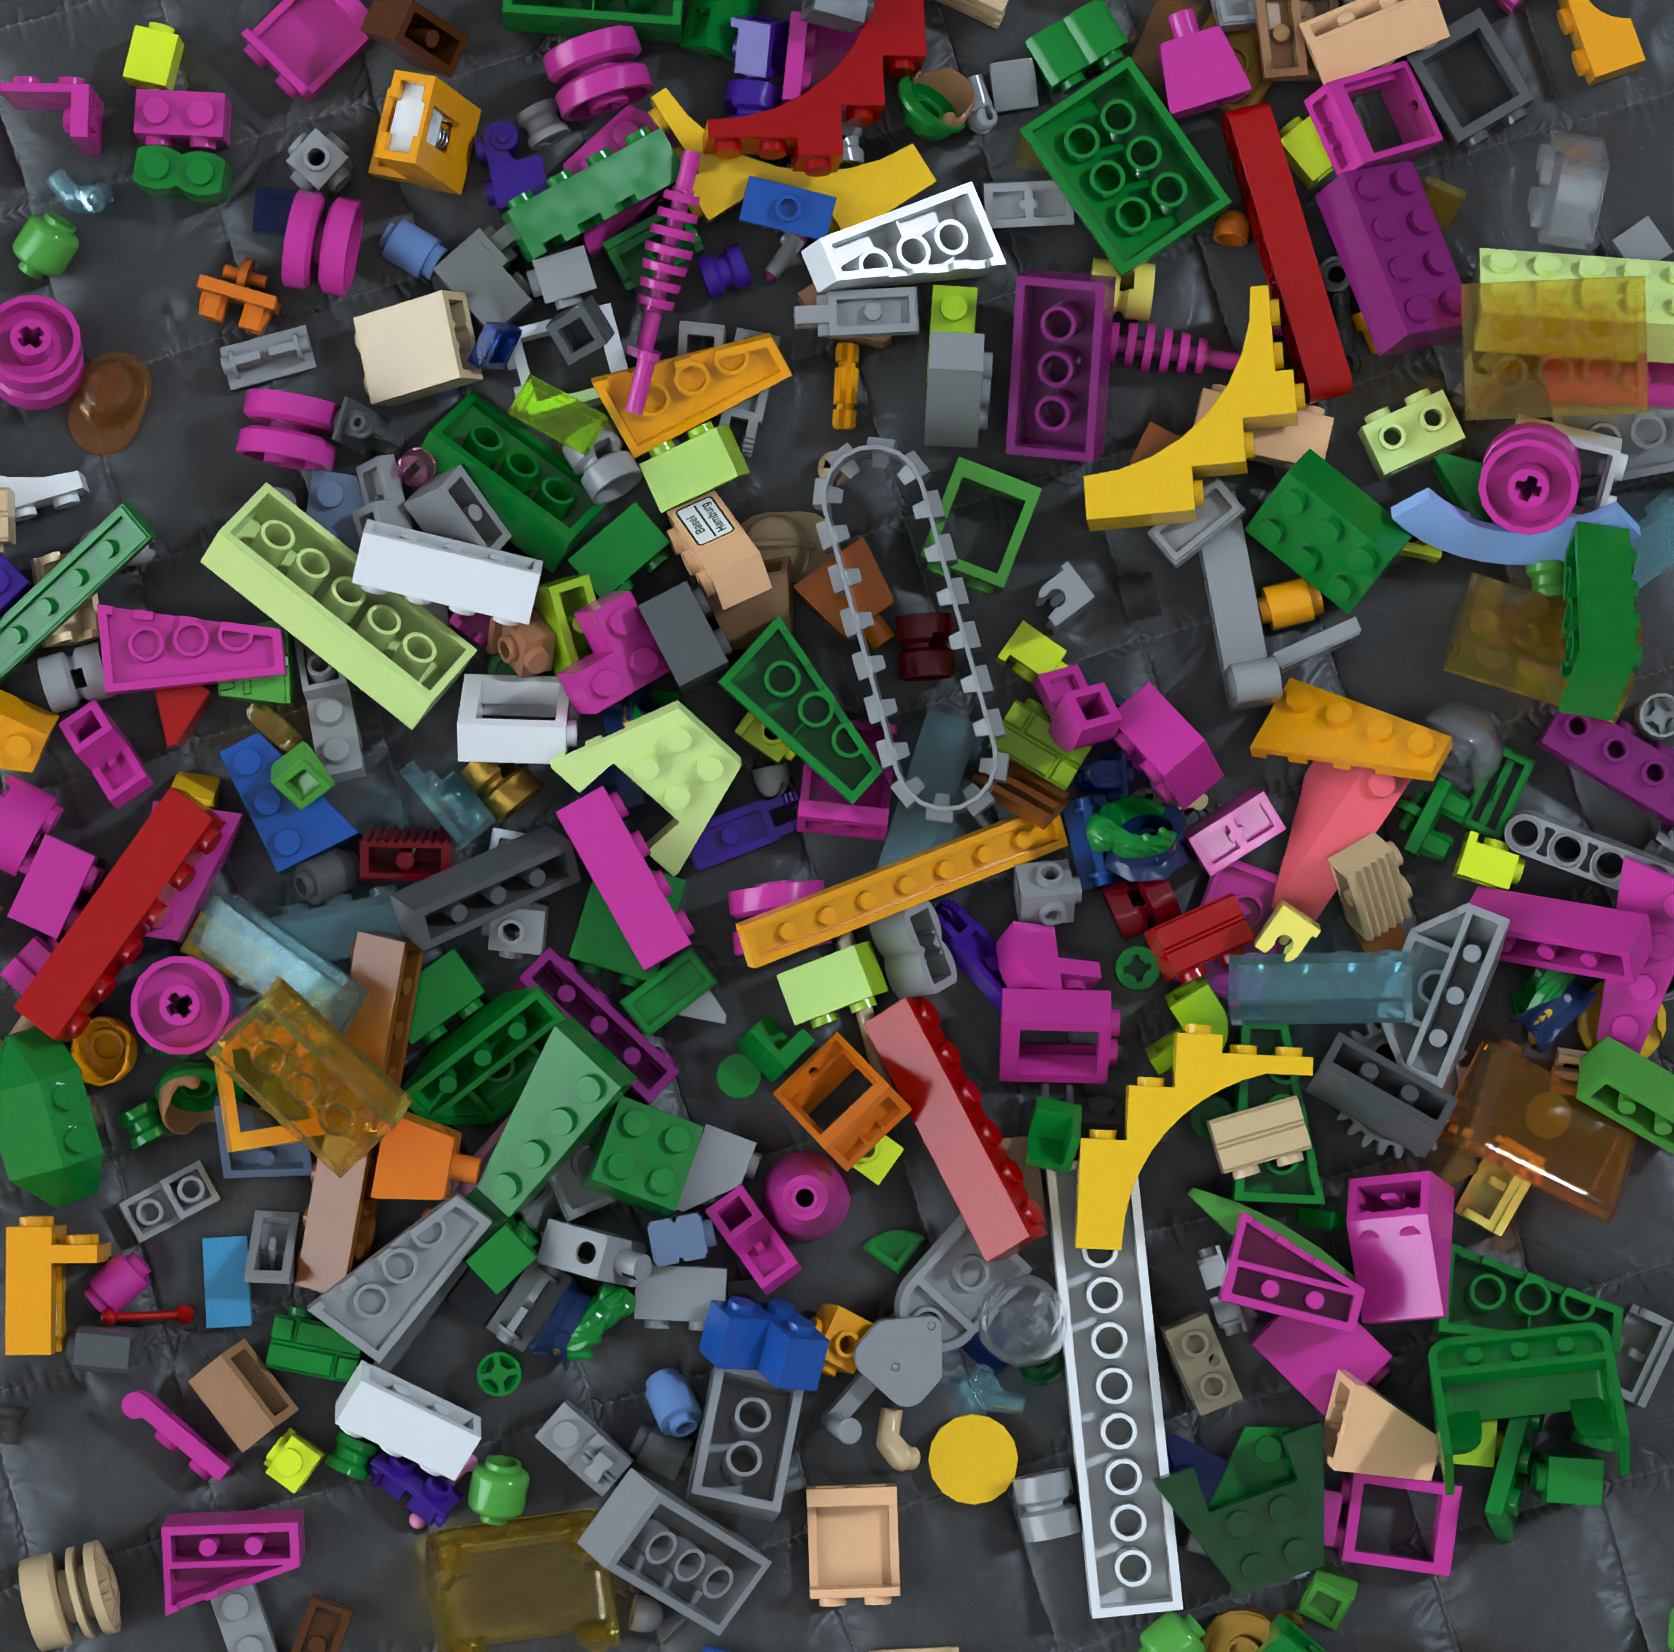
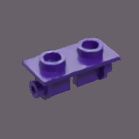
[368,1451,464,1527]

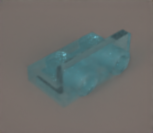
[399,760,496,848]

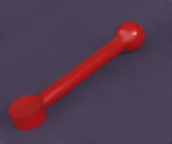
[100,1305,194,1326]

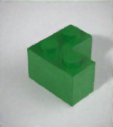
[464,1186,542,1295]

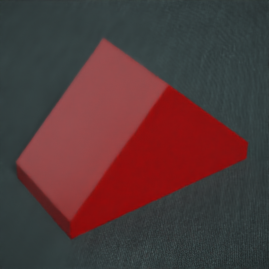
[155,685,216,750]

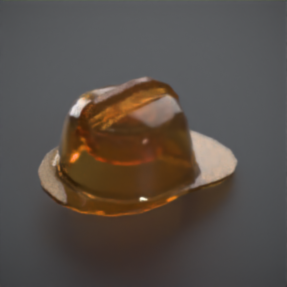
[68,351,153,455]

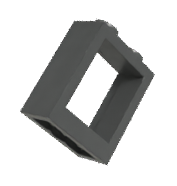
[1398,7,1535,152]

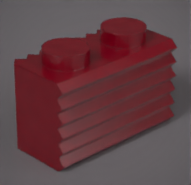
[360,824,454,882]

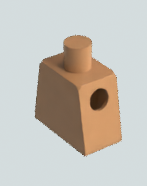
[707,556,795,650]

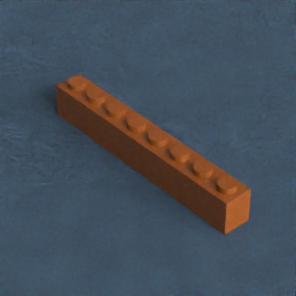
[295,930,424,1293]

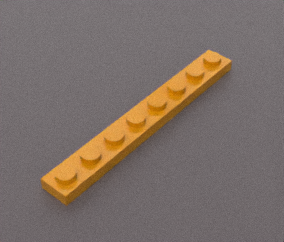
[735,806,1069,969]

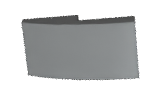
[117,1160,221,1245]

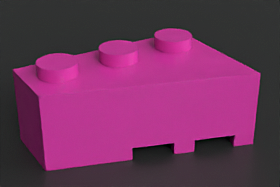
[145,801,249,943]
[161,1509,306,1616]

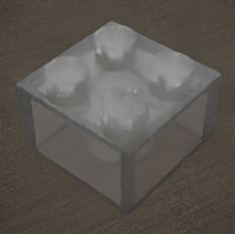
[1527,130,1610,251]

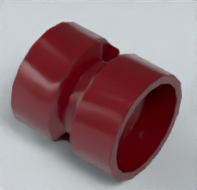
[895,612,956,681]
[1101,878,1182,941]

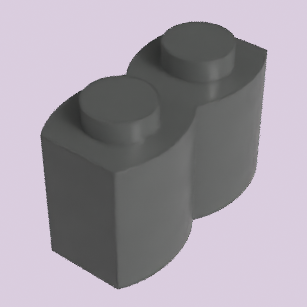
[66,1323,144,1375]

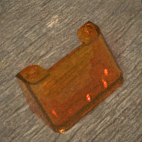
[1438,1037,1640,1225]

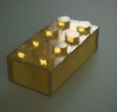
[1443,572,1644,724]
[205,975,413,1178]

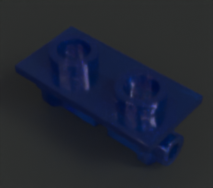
[1075,750,1134,802]

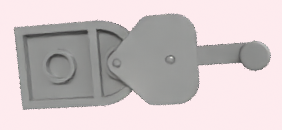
[821,1214,1033,1445]

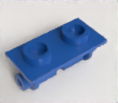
[1063,794,1123,891]

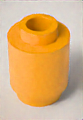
[1257,577,1324,631]

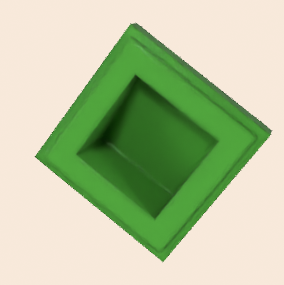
[270,741,335,810]
[1295,1563,1358,1631]

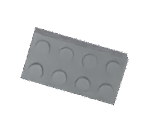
[577,1468,772,1636]

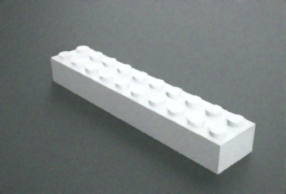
[1044,1160,1183,1619]

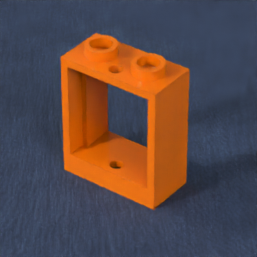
[772,1032,912,1172]

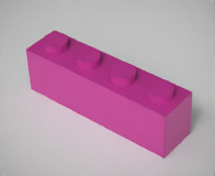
[555,786,695,972]
[1469,886,1653,984]

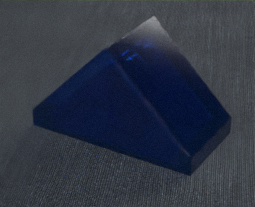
[1165,1430,1230,1508]

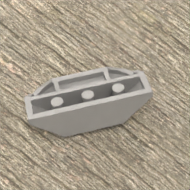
[1377,903,1511,1089]

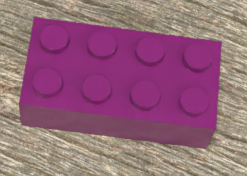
[1315,160,1477,357]
[1005,269,1116,462]

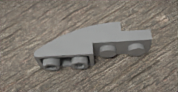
[351,454,450,626]
[294,637,366,783]

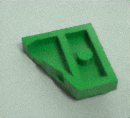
[1206,1425,1291,1510]

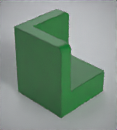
[735,1016,815,1083]
[1025,1096,1082,1174]

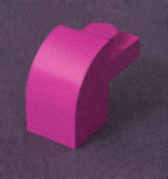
[1034,664,1122,751]
[58,699,154,810]
[996,921,1101,990]
[705,1184,803,1295]

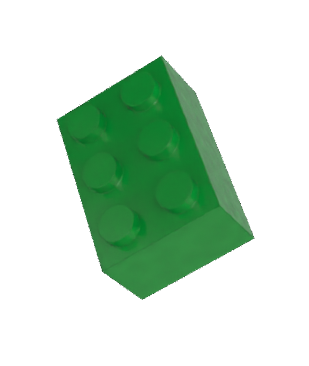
[1244,449,1413,614]

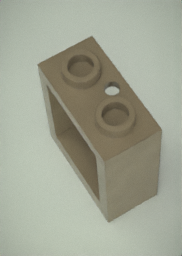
[1158,1309,1243,1416]

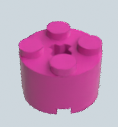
[0,773,64,877]

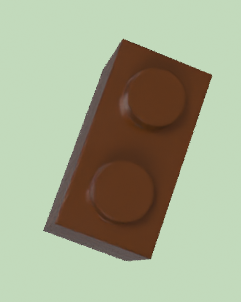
[360,0,470,78]

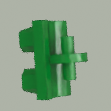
[1394,777,1474,863]

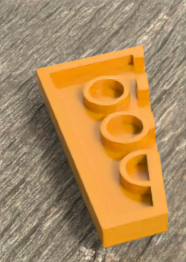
[591,333,792,459]
[1250,677,1453,782]

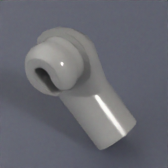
[966,74,998,134]

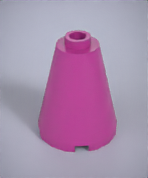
[761,1151,851,1241]

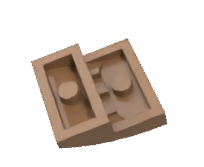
[1254,0,1339,82]

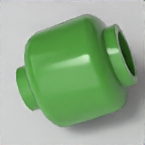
[12,211,79,280]
[468,1455,530,1526]
[1138,1611,1206,1652]

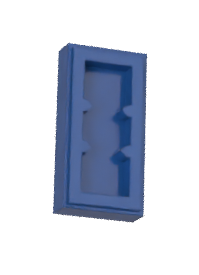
[738,176,837,240]

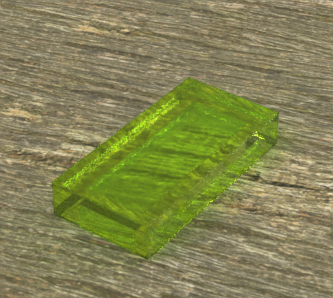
[508,374,609,457]

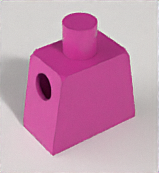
[1157,9,1252,121]

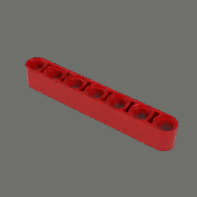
[1221,102,1352,405]

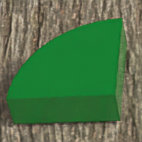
[1297,1208,1348,1231]
[862,1229,925,1274]

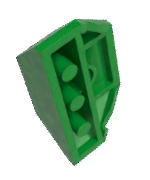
[399,985,567,1125]
[0,1026,104,1208]

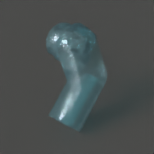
[46,168,113,213]
[967,1364,1026,1416]

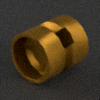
[459,762,543,823]

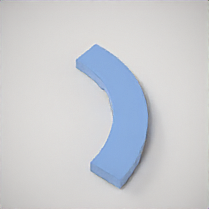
[1390,487,1641,565]

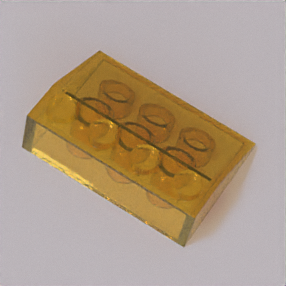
[1461,276,1649,421]

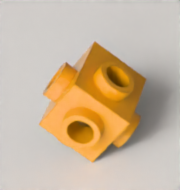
[810,1303,873,1377]

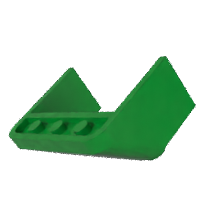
[1428,1322,1630,1495]

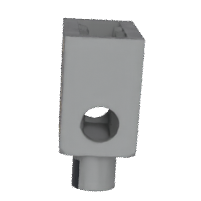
[536,1218,652,1287]

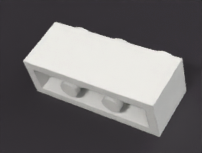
[335,1360,481,1481]

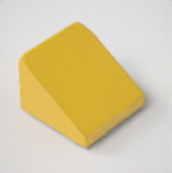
[171,772,221,810]

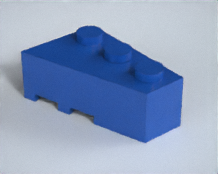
[219,732,362,875]

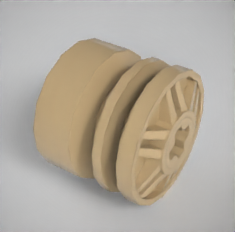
[18,1540,121,1652]

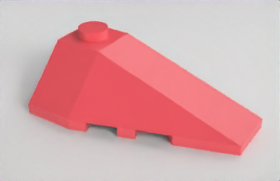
[1270,761,1411,921]

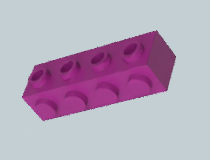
[1535,706,1674,828]
[512,947,680,1106]

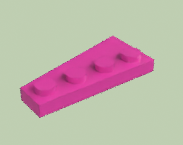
[97,604,287,695]
[1596,855,1674,1054]

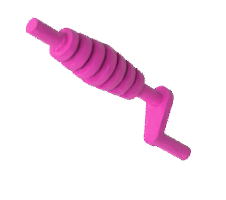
[625,149,702,415]
[1110,322,1283,375]

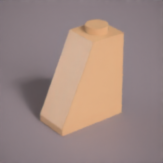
[1323,1369,1439,1481]

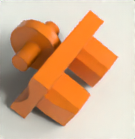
[196,257,282,336]

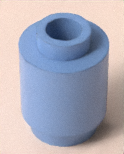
[379,219,448,281]
[645,1368,703,1437]

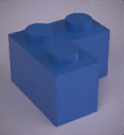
[699,1296,830,1391]

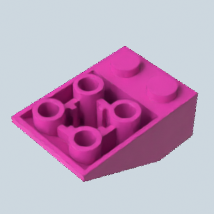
[1346,1171,1455,1325]

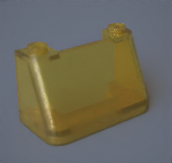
[424,1509,622,1652]

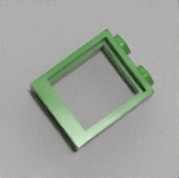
[919,456,1042,596]

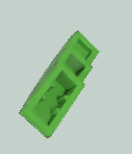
[1185,1187,1355,1282]

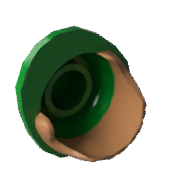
[896,67,976,141]
[155,1059,244,1135]

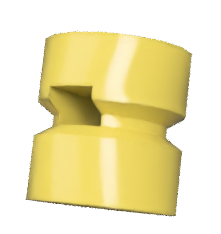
[1091,257,1156,322]

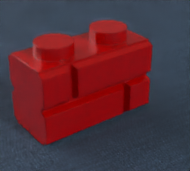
[1144,892,1254,984]

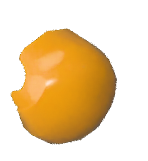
[70,1015,138,1087]

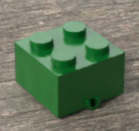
[581,1096,704,1218]

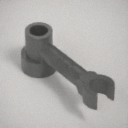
[1319,256,1362,374]

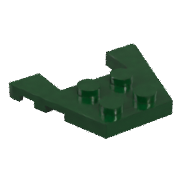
[1152,1420,1324,1596]

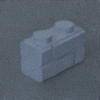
[647,1211,718,1267]

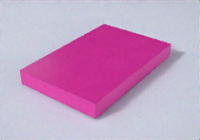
[1172,860,1281,1011]

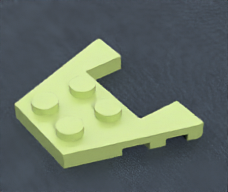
[550,700,742,877]

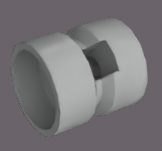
[562,420,643,505]
[37,641,116,714]
[1012,1467,1082,1542]

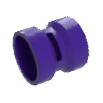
[696,243,752,300]

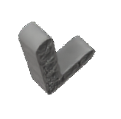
[1198,490,1283,712]
[1504,809,1674,1001]

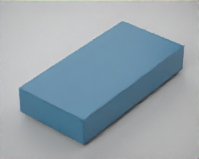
[202,1235,253,1328]

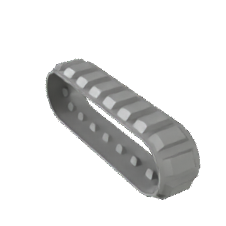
[812,437,1010,824]

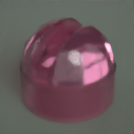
[396,447,436,487]

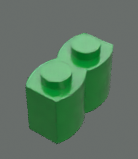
[1024,0,1128,94]
[133,145,232,205]

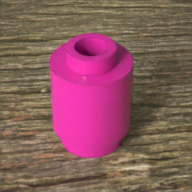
[83,1251,152,1313]

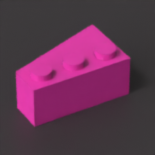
[1218,1211,1365,1334]

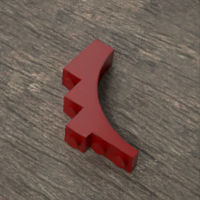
[702,0,927,177]

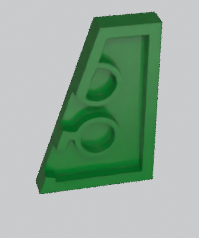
[1484,1414,1545,1543]

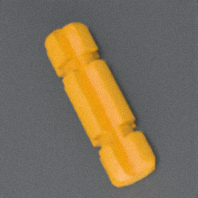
[832,342,859,431]

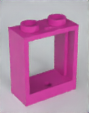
[1304,60,1443,176]
[999,988,1120,1084]
[1332,1472,1462,1577]

